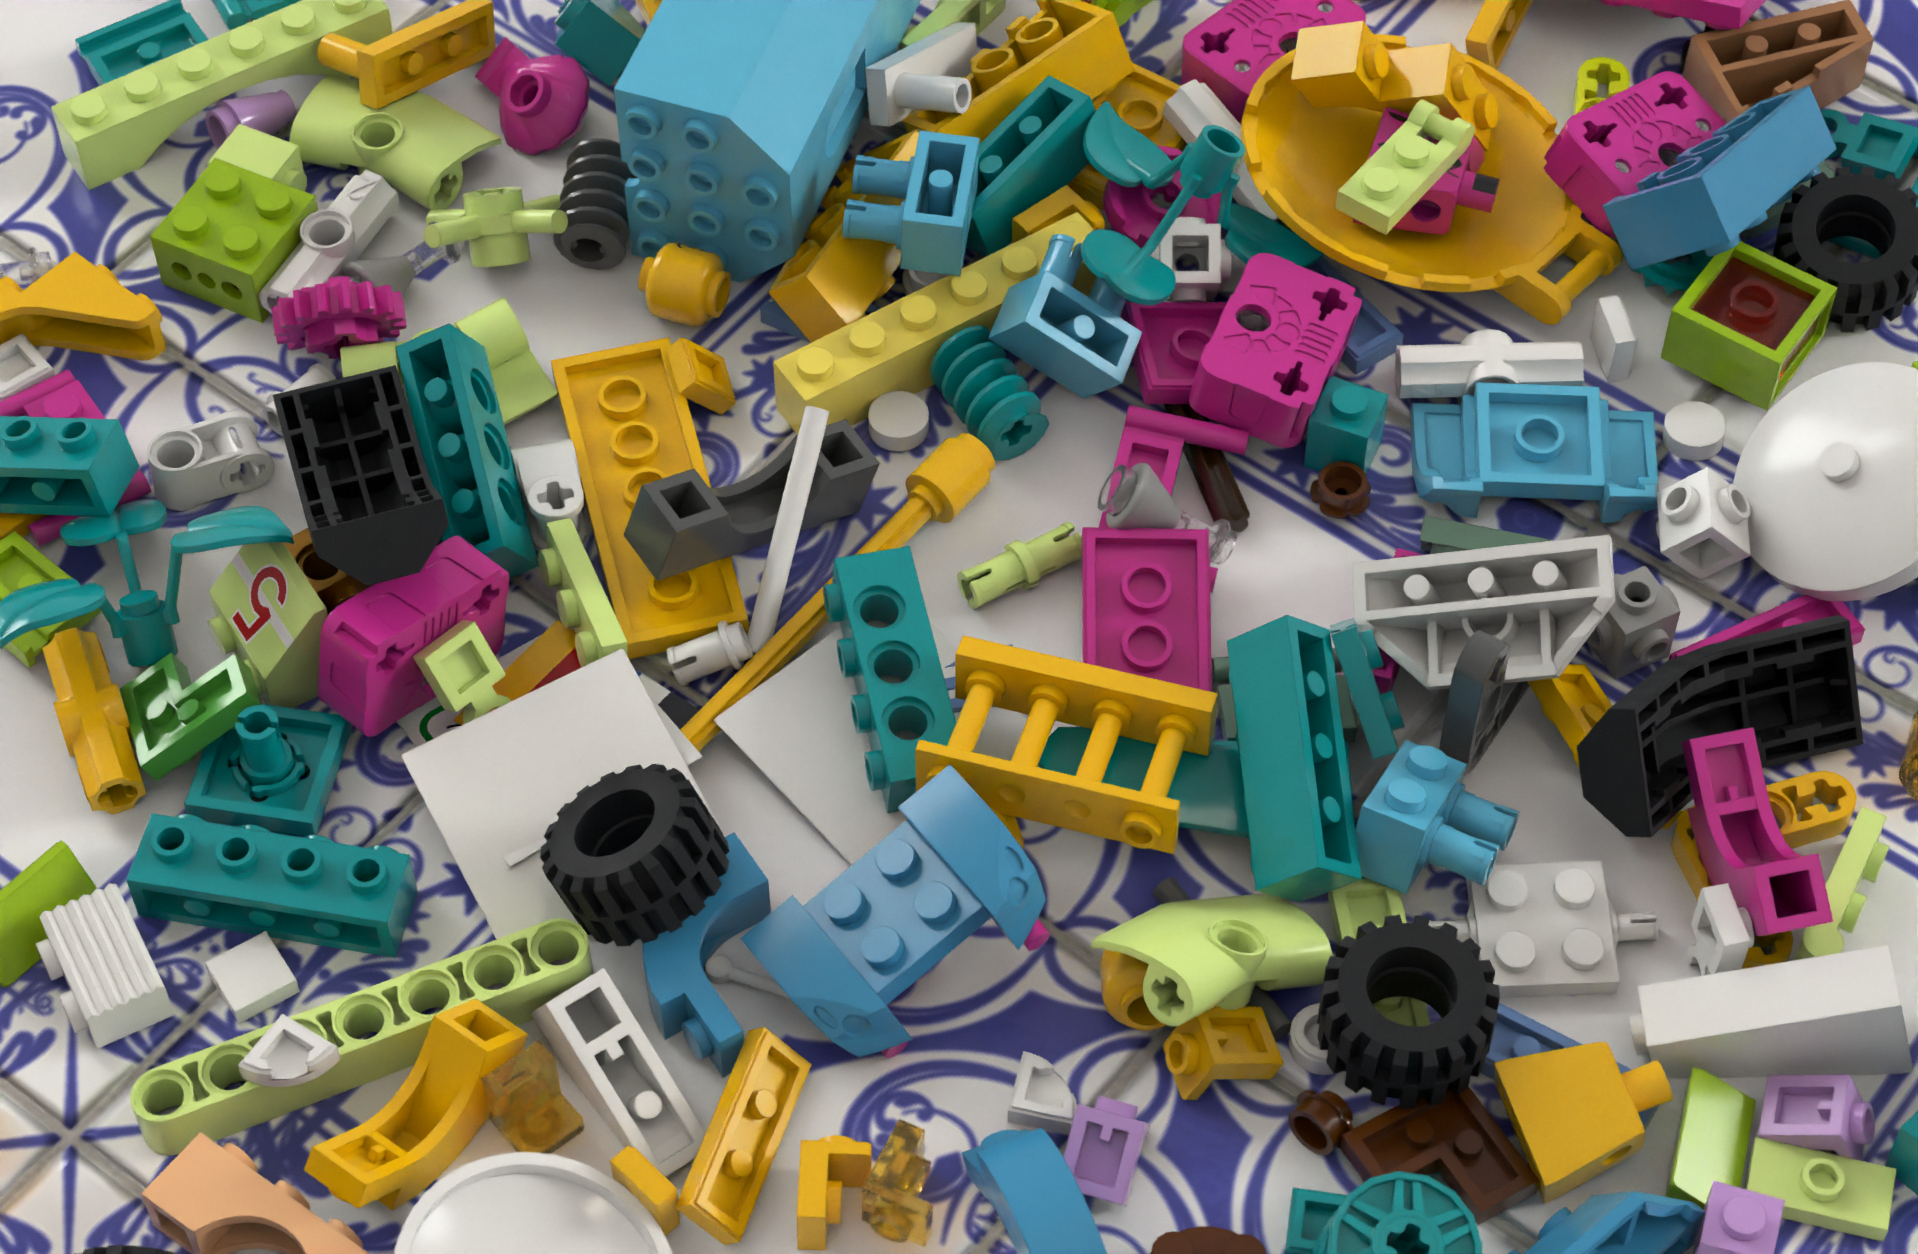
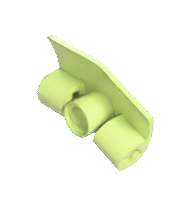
[290,75,502,210]
[340,297,558,425]
[1090,894,1332,1026]

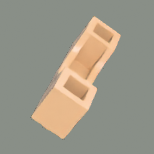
[141,1132,369,1254]

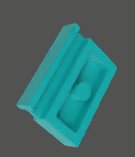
[75,0,208,86]
[1330,618,1405,760]

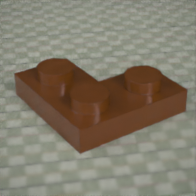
[1340,1086,1539,1225]

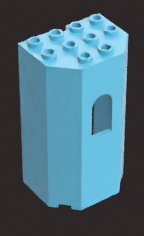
[614,0,921,283]

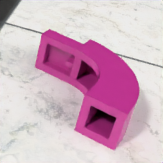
[1682,727,1833,936]

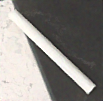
[747,406,830,655]

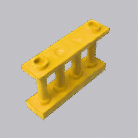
[915,635,1218,854]

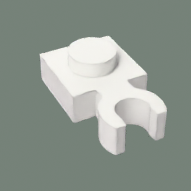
[1687,883,1754,976]

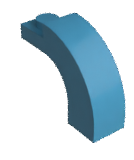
[642,832,771,1077]
[962,1127,1107,1254]

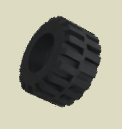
[1773,167,1918,332]
[540,764,729,946]
[1317,915,1500,1109]

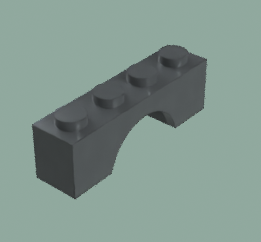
[624,419,880,581]

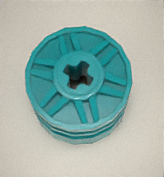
[1312,1171,1483,1254]

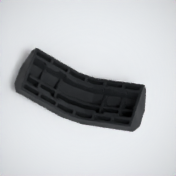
[273,365,449,586]
[1577,615,1863,837]

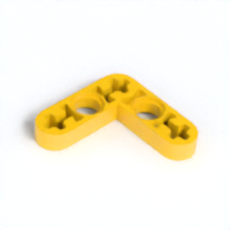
[1671,771,1857,969]

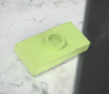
[1745,1137,1896,1242]

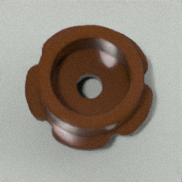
[1310,461,1371,519]
[1288,1090,1354,1155]

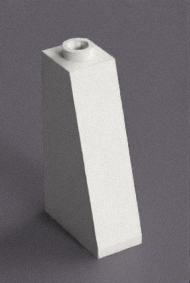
[1629,945,1913,1079]

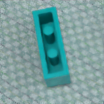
[966,75,1096,257]

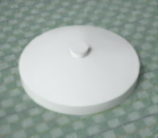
[1733,362,1918,601]
[393,1152,673,1254]

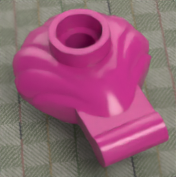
[475,37,590,155]

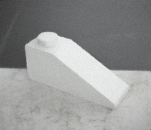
[531,968,706,1177]

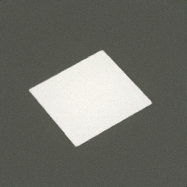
[714,620,1027,865]
[402,649,725,939]

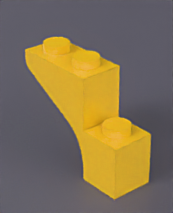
[1291,21,1498,152]
[0,252,166,361]

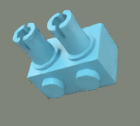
[842,131,979,276]
[988,234,1142,399]
[1355,740,1520,894]

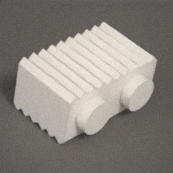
[35,883,174,1049]

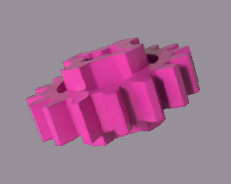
[271,276,407,359]

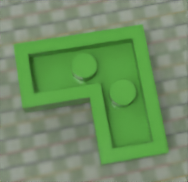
[120,652,262,781]

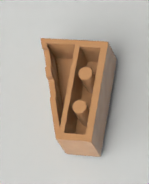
[1682,0,1874,123]

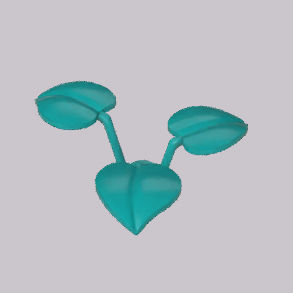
[1080,101,1324,305]
[0,499,294,667]

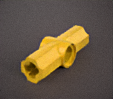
[42,627,147,815]

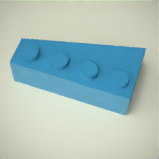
[1602,86,1837,270]

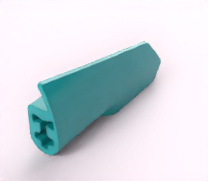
[1038,726,1352,839]

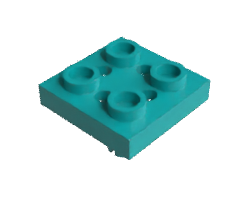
[184,703,351,836]

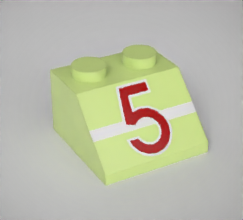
[208,542,328,708]

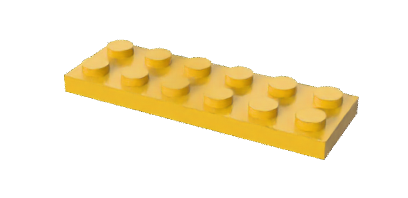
[551,337,749,659]

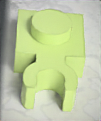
[413,620,512,724]

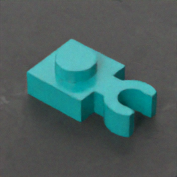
[1821,109,1918,180]

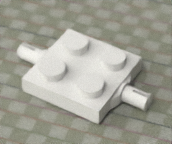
[1429,860,1658,998]

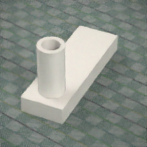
[865,22,978,127]

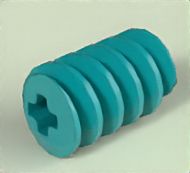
[930,325,1049,461]

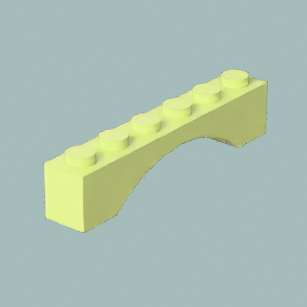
[51,0,393,190]

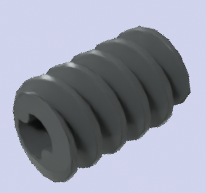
[553,138,637,270]

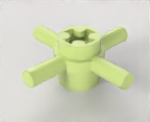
[424,187,568,267]

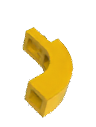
[304,998,528,1211]

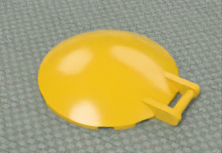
[1240,34,1623,325]

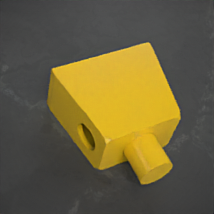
[1494,1042,1673,1204]

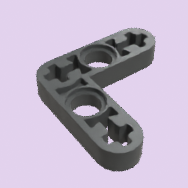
[1439,629,1530,773]

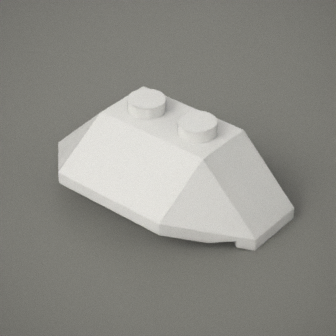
[1352,535,1615,691]

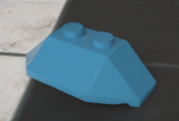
[1508,1191,1705,1254]

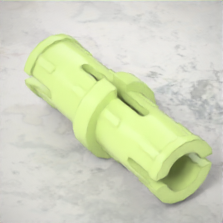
[957,522,1082,609]

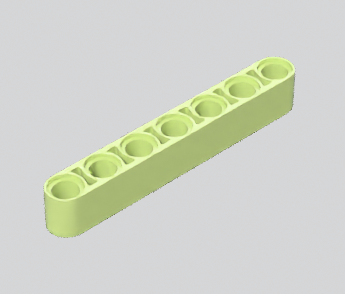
[130,918,594,1156]

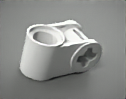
[147,410,275,511]
[510,439,586,552]

